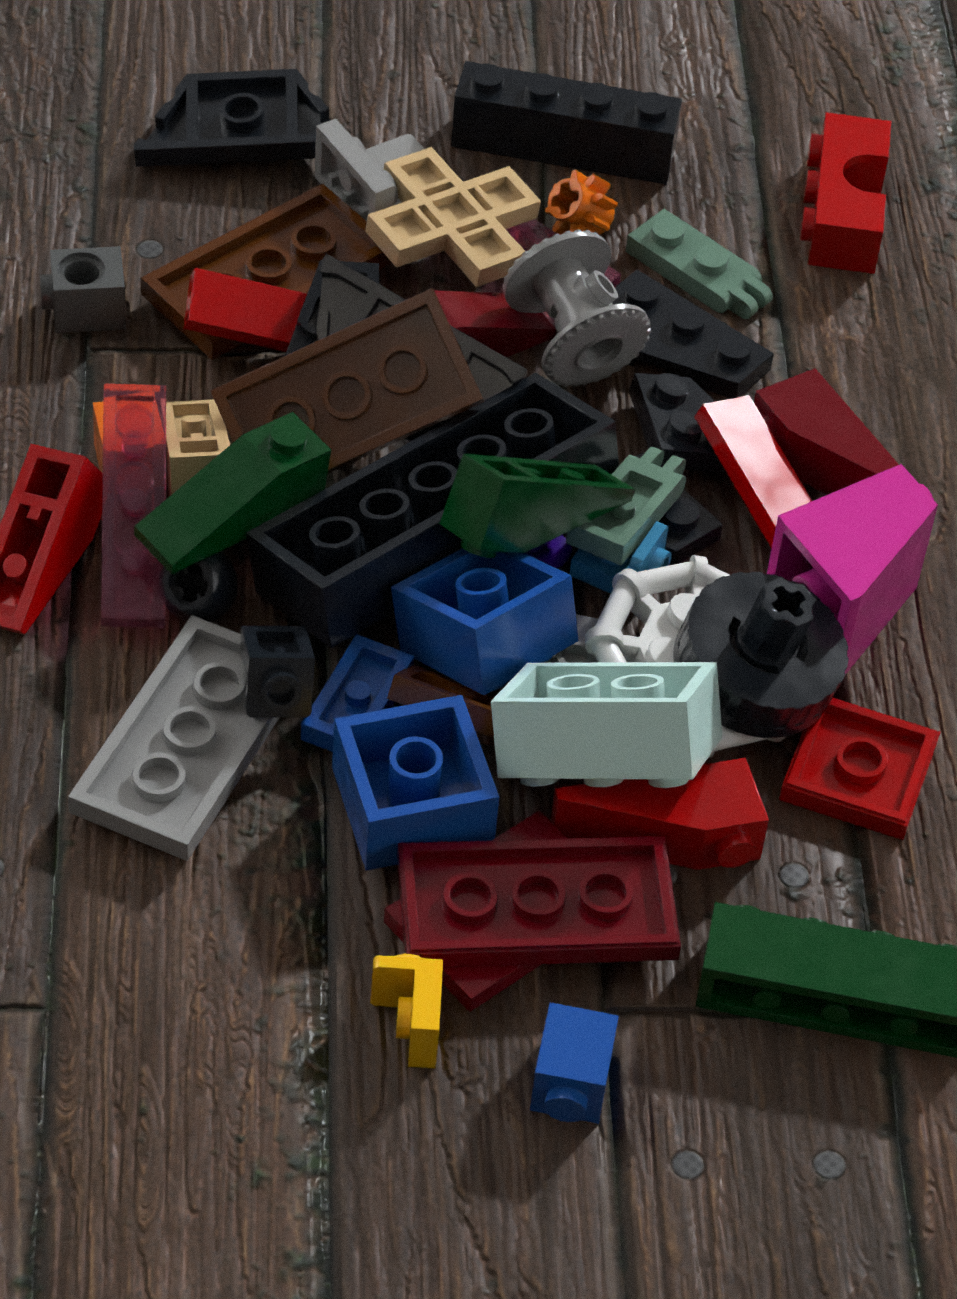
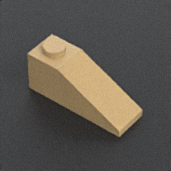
[160,399,230,497]

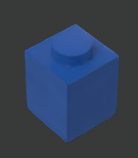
[530,1002,619,1124]

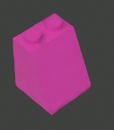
[767,464,938,675]

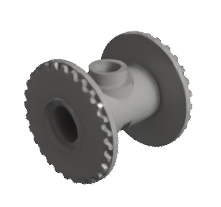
[502,229,651,387]

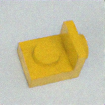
[370,954,443,1069]

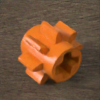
[545,170,618,235]

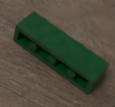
[695,902,957,1058]

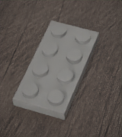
[68,615,279,861]

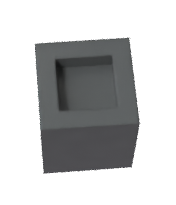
[40,246,126,333]

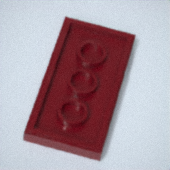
[397,836,681,967]

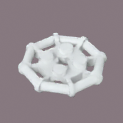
[585,555,787,758]

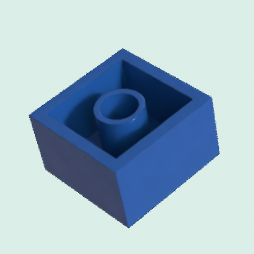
[391,548,579,696]
[332,695,500,871]

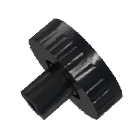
[673,571,849,738]

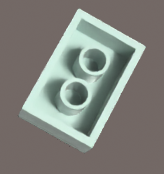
[491,662,722,788]

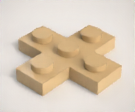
[365,147,541,287]

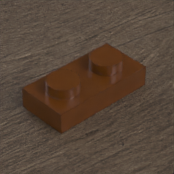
[387,665,496,746]

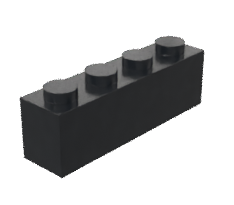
[451,61,682,185]

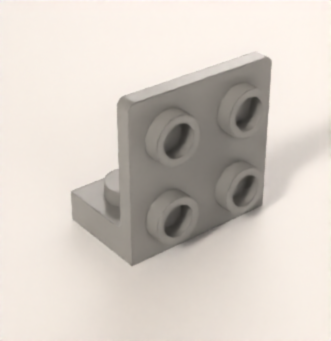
[315,119,424,221]

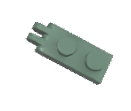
[625,209,773,319]
[566,446,686,565]

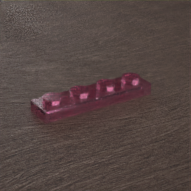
[101,383,166,628]

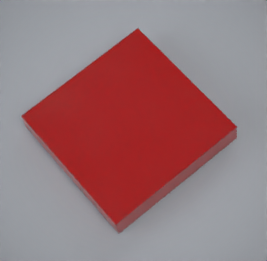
[779,698,941,840]

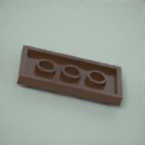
[141,183,392,360]
[210,288,485,474]

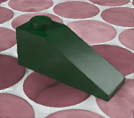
[134,412,331,574]
[439,454,636,558]

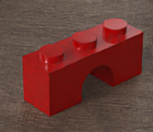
[799,112,891,274]

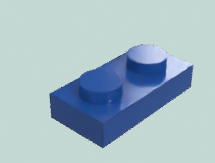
[300,634,414,752]

